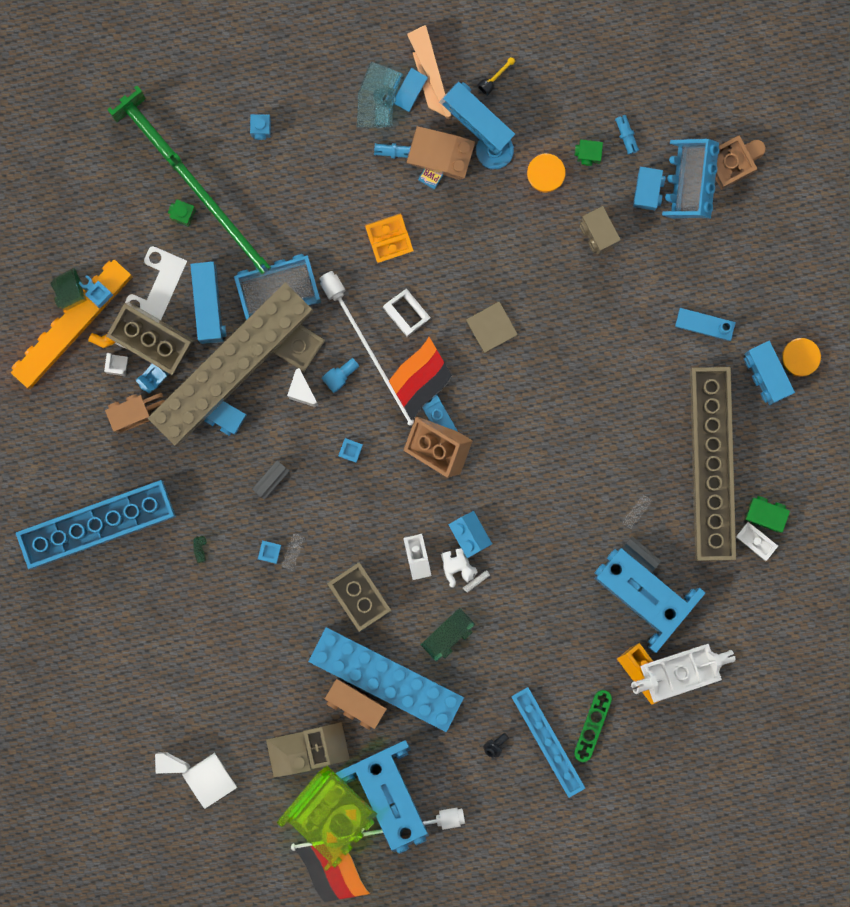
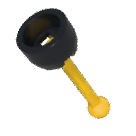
[477,57,515,96]

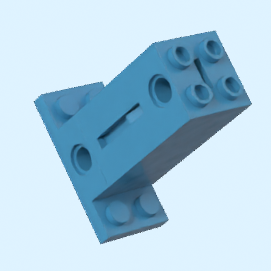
[594,548,705,653]
[335,740,429,854]

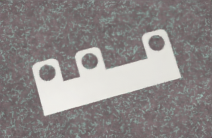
[114,247,187,349]

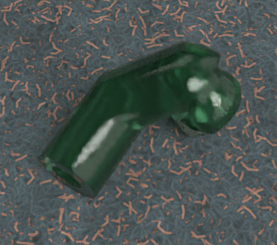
[193,536,207,564]

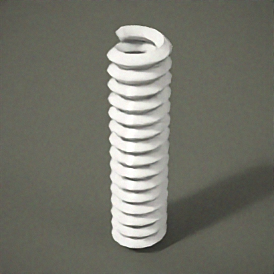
[463,570,490,593]

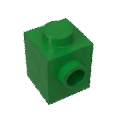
[574,140,603,166]
[168,199,196,227]

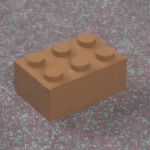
[325,678,387,730]

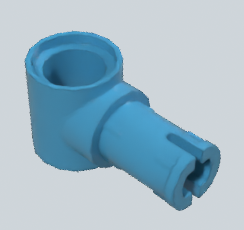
[321,358,359,393]

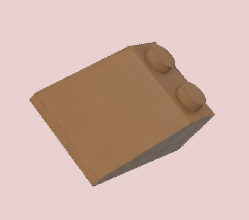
[406,126,475,180]
[403,417,472,478]

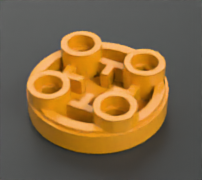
[527,154,565,193]
[782,338,821,377]

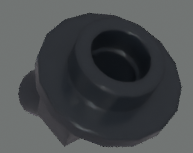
[483,733,509,758]

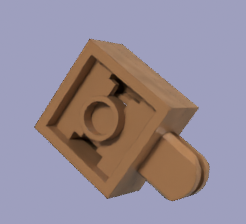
[715,135,765,190]
[105,393,165,434]

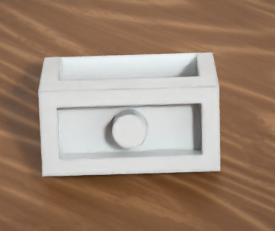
[383,289,431,338]
[155,752,190,774]

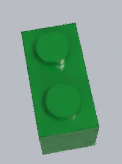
[744,496,790,533]

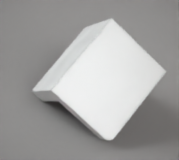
[104,353,128,376]

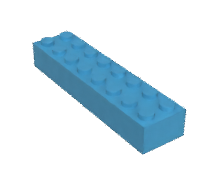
[16,480,176,570]
[308,627,464,732]

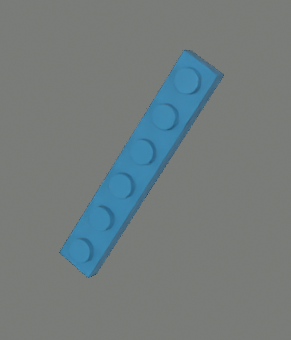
[511,687,585,798]

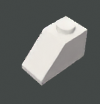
[403,534,432,580]

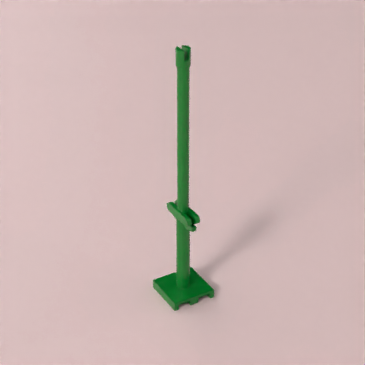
[107,86,271,275]

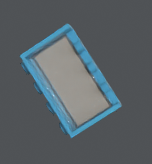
[662,139,719,219]
[234,254,321,320]

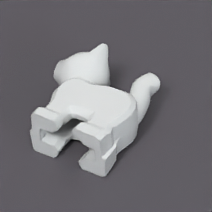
[441,548,477,587]

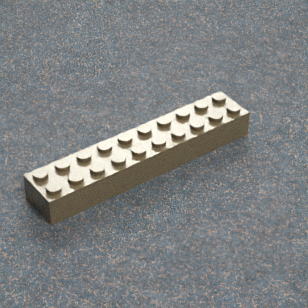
[148,282,313,447]
[690,367,736,561]

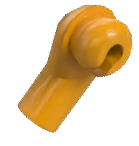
[88,333,115,348]

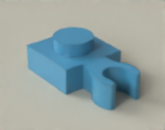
[79,276,113,309]

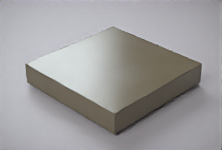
[466,302,518,354]
[273,325,325,373]

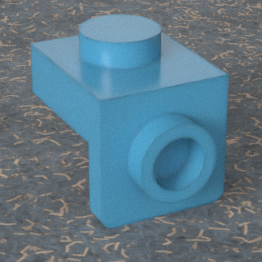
[136,364,169,393]

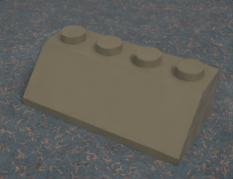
[106,302,195,375]

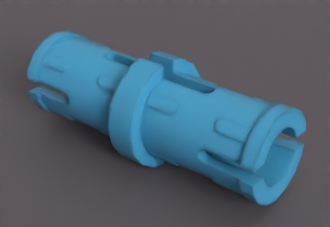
[615,115,639,155]
[374,143,410,159]

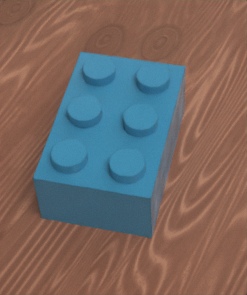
[743,340,795,406]

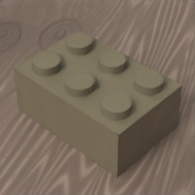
[327,562,391,632]

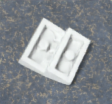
[182,753,237,809]

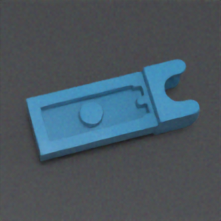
[422,394,458,432]

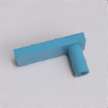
[675,308,736,341]

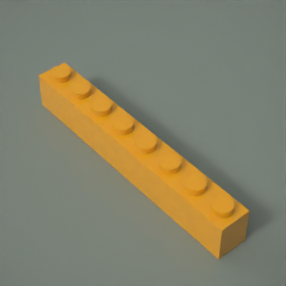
[11,260,133,389]

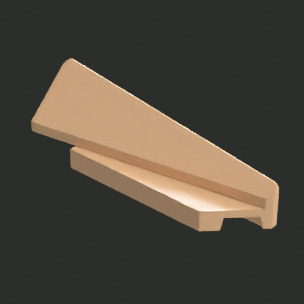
[407,25,451,119]

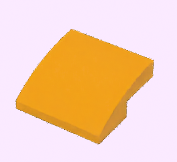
[365,213,413,263]

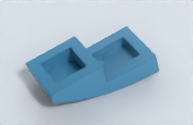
[393,68,428,112]

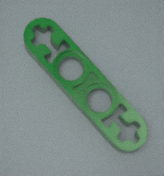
[574,690,612,762]

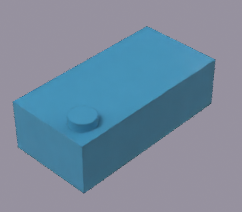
[439,82,515,154]
[190,262,227,344]

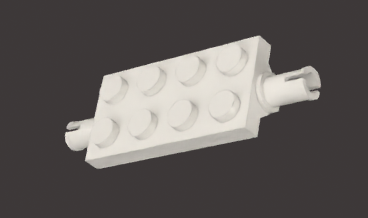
[631,644,735,703]

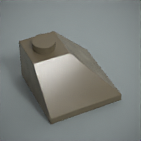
[266,732,312,777]

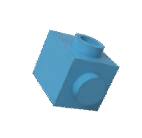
[250,114,271,140]

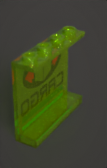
[276,766,377,871]

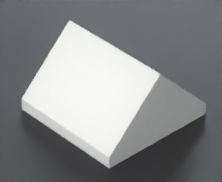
[287,368,318,407]

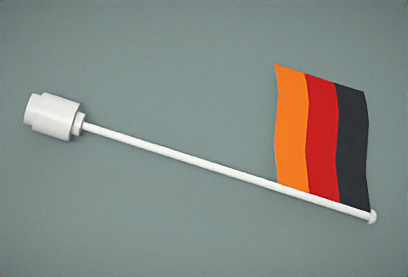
[319,271,452,425]
[291,807,465,902]

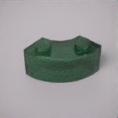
[50,268,87,311]
[421,608,475,661]

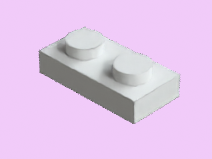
[736,522,778,561]

